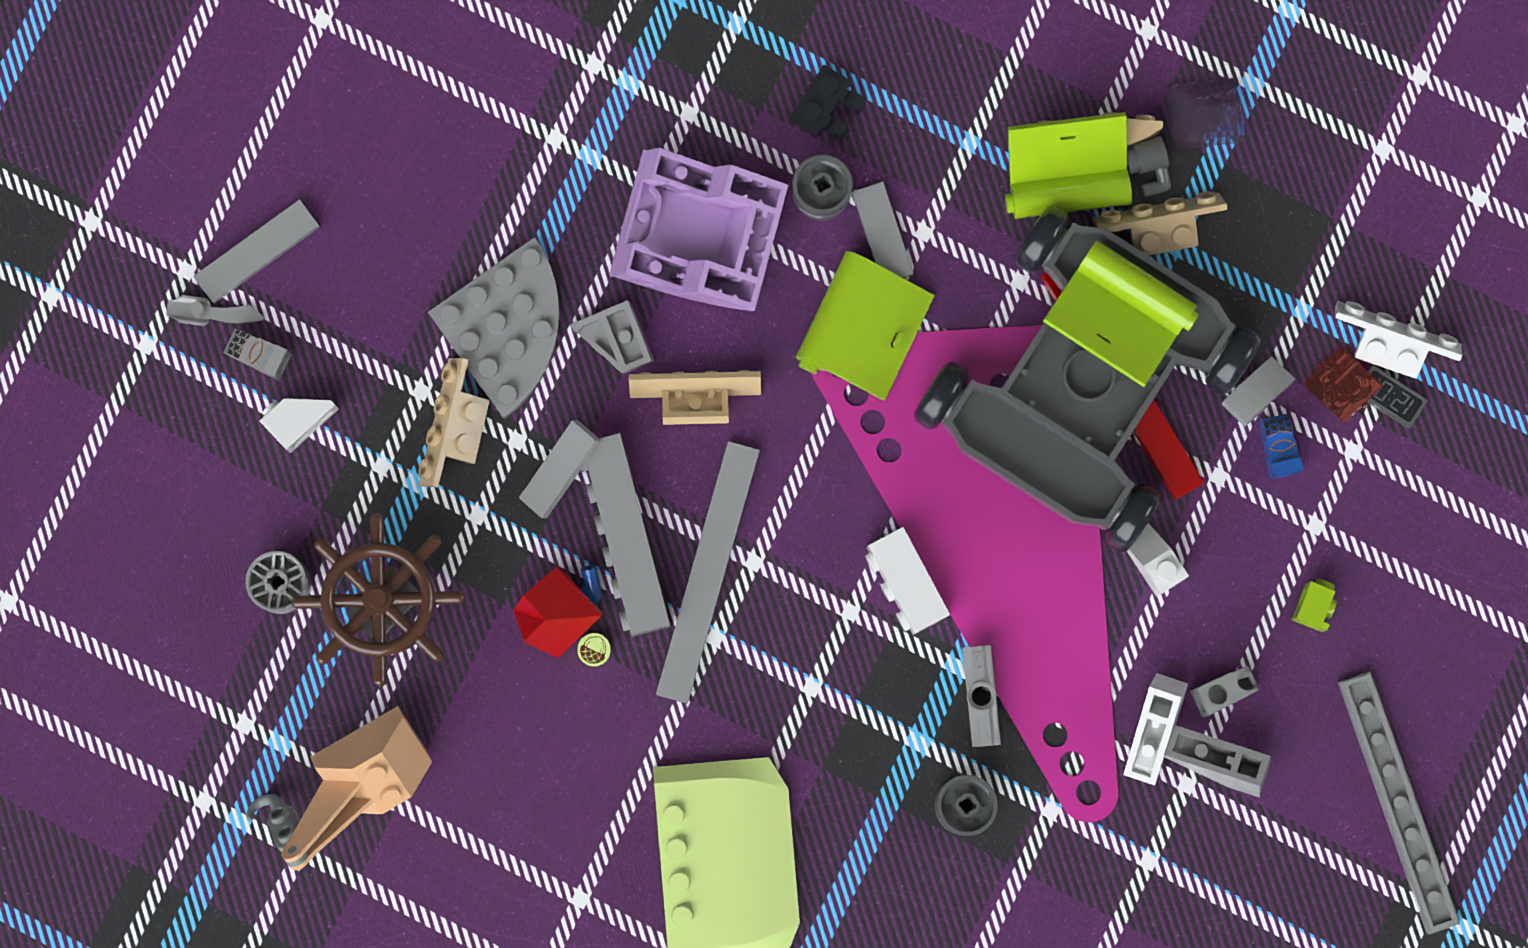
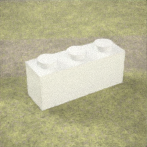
[865,527,950,635]

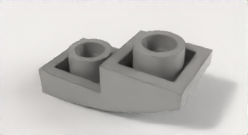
[1222,357,1295,427]

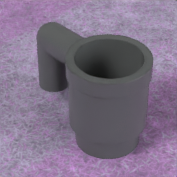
[1127,136,1171,197]

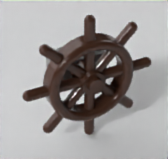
[291,513,466,687]

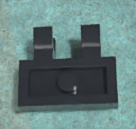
[790,64,866,142]

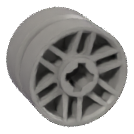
[246,551,312,614]

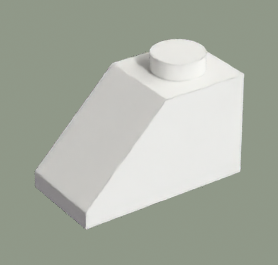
[260,399,339,453]
[1127,523,1189,597]

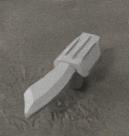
[166,295,264,326]

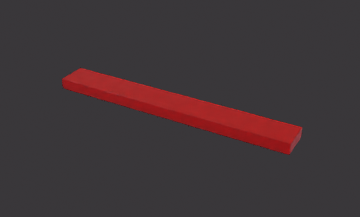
[1040,272,1204,501]

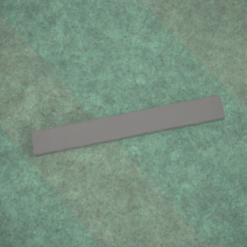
[656,441,760,704]
[1337,671,1460,935]

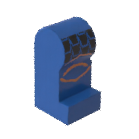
[1260,414,1304,480]

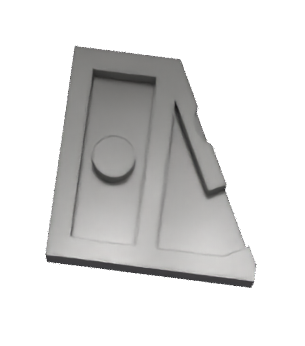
[570,300,654,374]

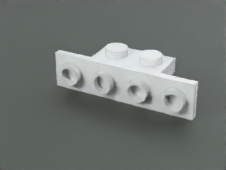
[1335,301,1462,379]

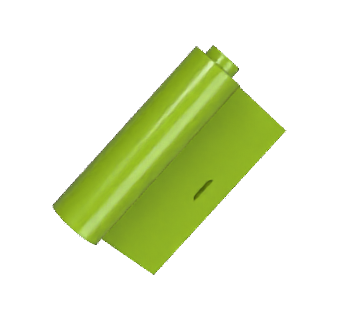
[1005,112,1132,219]
[1043,240,1199,387]
[796,251,935,401]

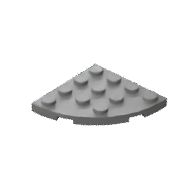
[428,237,560,420]

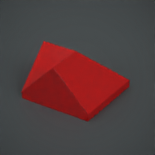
[513,566,603,658]

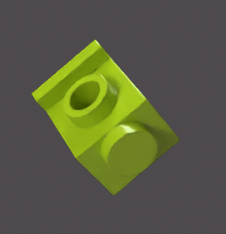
[1291,579,1337,632]

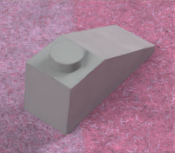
[1164,725,1271,798]

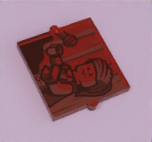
[1303,347,1383,424]

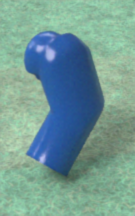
[580,565,602,606]

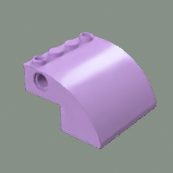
[609,148,788,311]

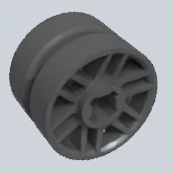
[792,155,852,221]
[934,775,998,836]

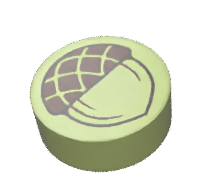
[577,633,611,667]

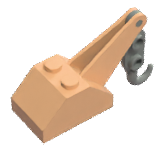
[246,706,432,870]

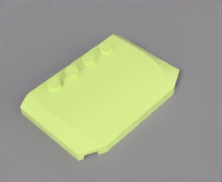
[653,757,800,948]

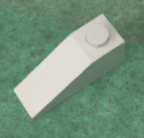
[1123,673,1188,785]

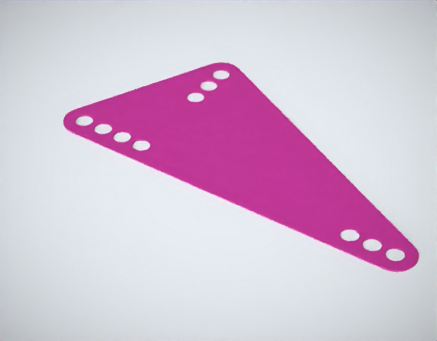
[811,325,1118,822]

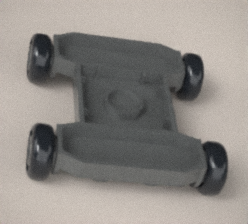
[914,206,1261,552]

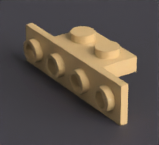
[1092,191,1227,256]
[418,358,490,488]
[629,370,761,425]

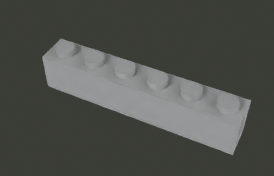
[582,433,670,637]

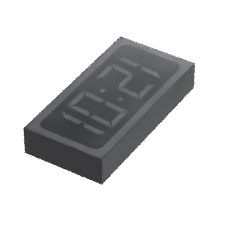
[1353,365,1428,429]

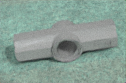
[962,645,1001,747]

